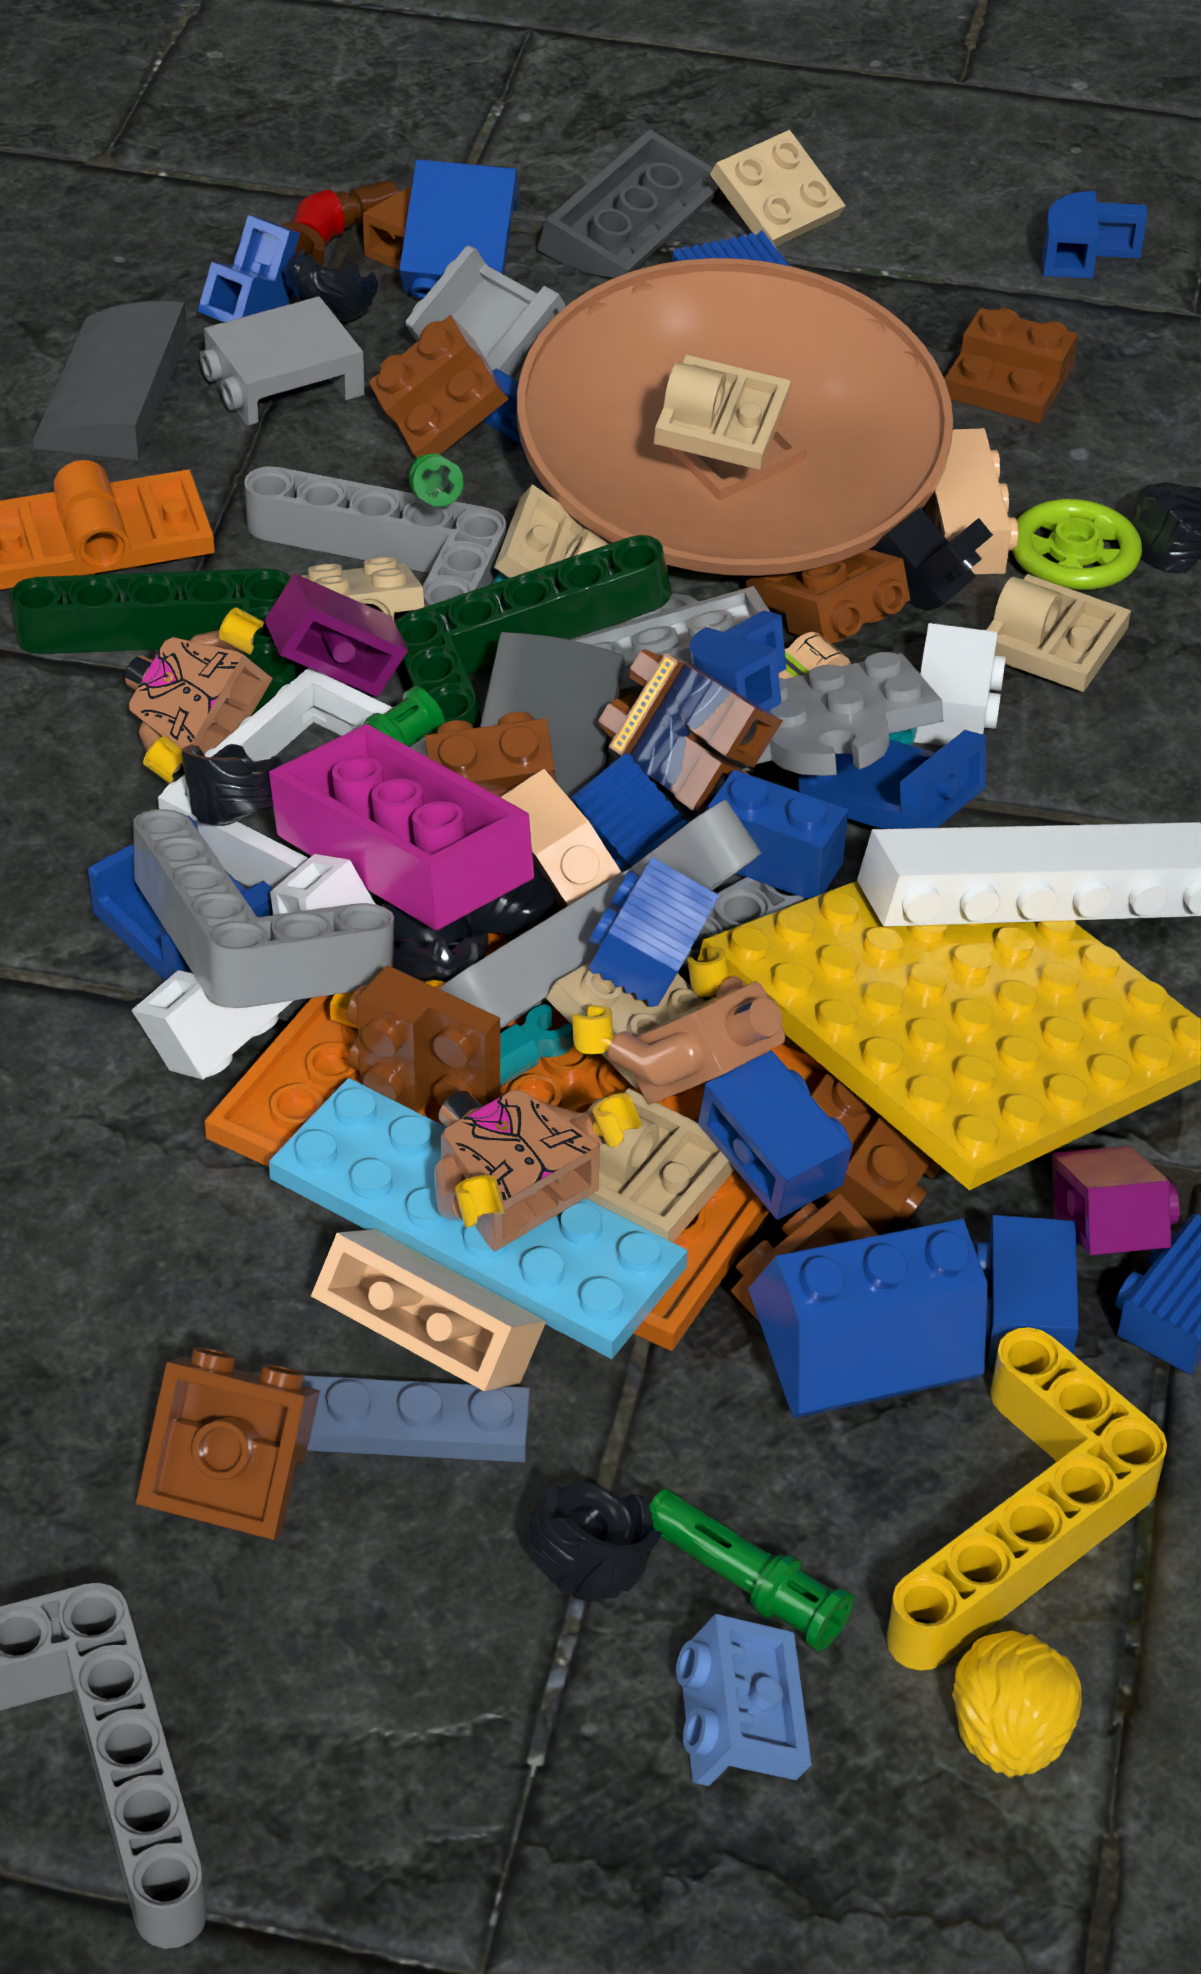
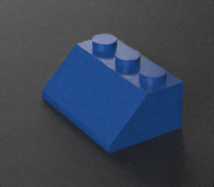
[748,1219,987,1419]

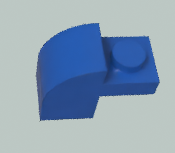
[1042,191,1147,279]
[197,215,300,322]
[690,610,786,711]

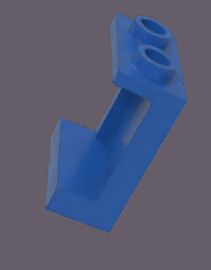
[399,159,520,300]
[796,730,986,829]
[88,815,273,981]

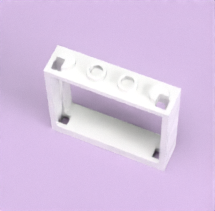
[158,667,428,897]

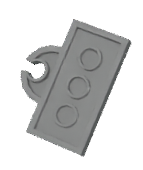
[571,586,770,693]
[699,652,943,776]

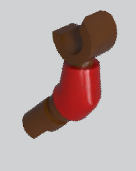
[282,180,399,266]

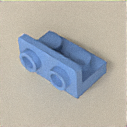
[676,1614,812,1786]

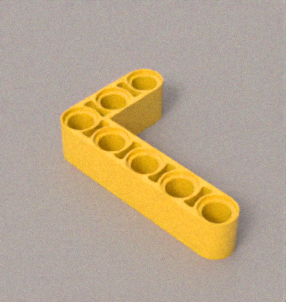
[886,1327,1167,1671]

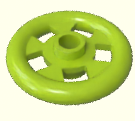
[1012,499,1142,590]

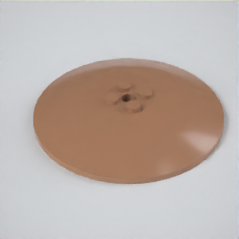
[517,258,953,576]

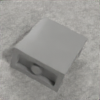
[406,245,566,382]
[200,296,365,426]

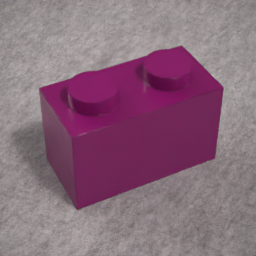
[265,573,408,697]
[1052,1146,1180,1255]

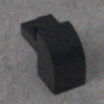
[870,507,993,610]

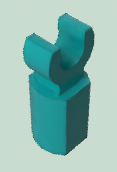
[500,1004,574,1087]

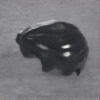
[282,249,378,323]
[382,903,489,983]

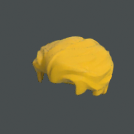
[952,1631,1082,1778]

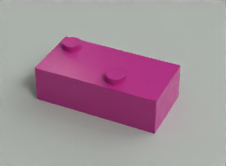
[269,724,534,931]

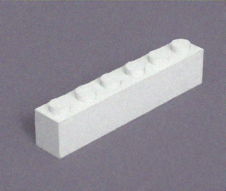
[857,822,1201,927]

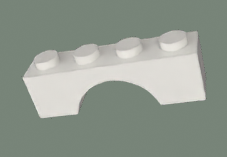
[132,854,376,1080]

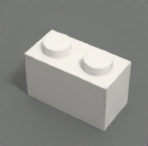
[914,623,1006,746]

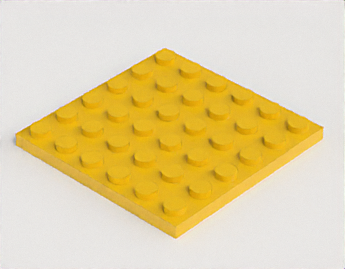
[698,881,1201,1190]

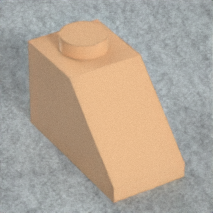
[500,769,622,908]

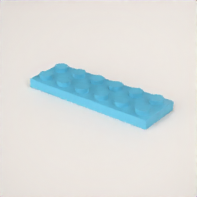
[269,1078,688,1359]

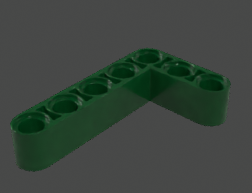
[395,535,672,728]
[10,568,297,715]

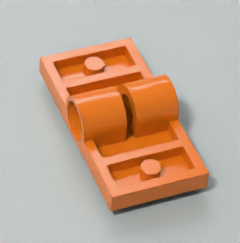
[0,460,215,590]

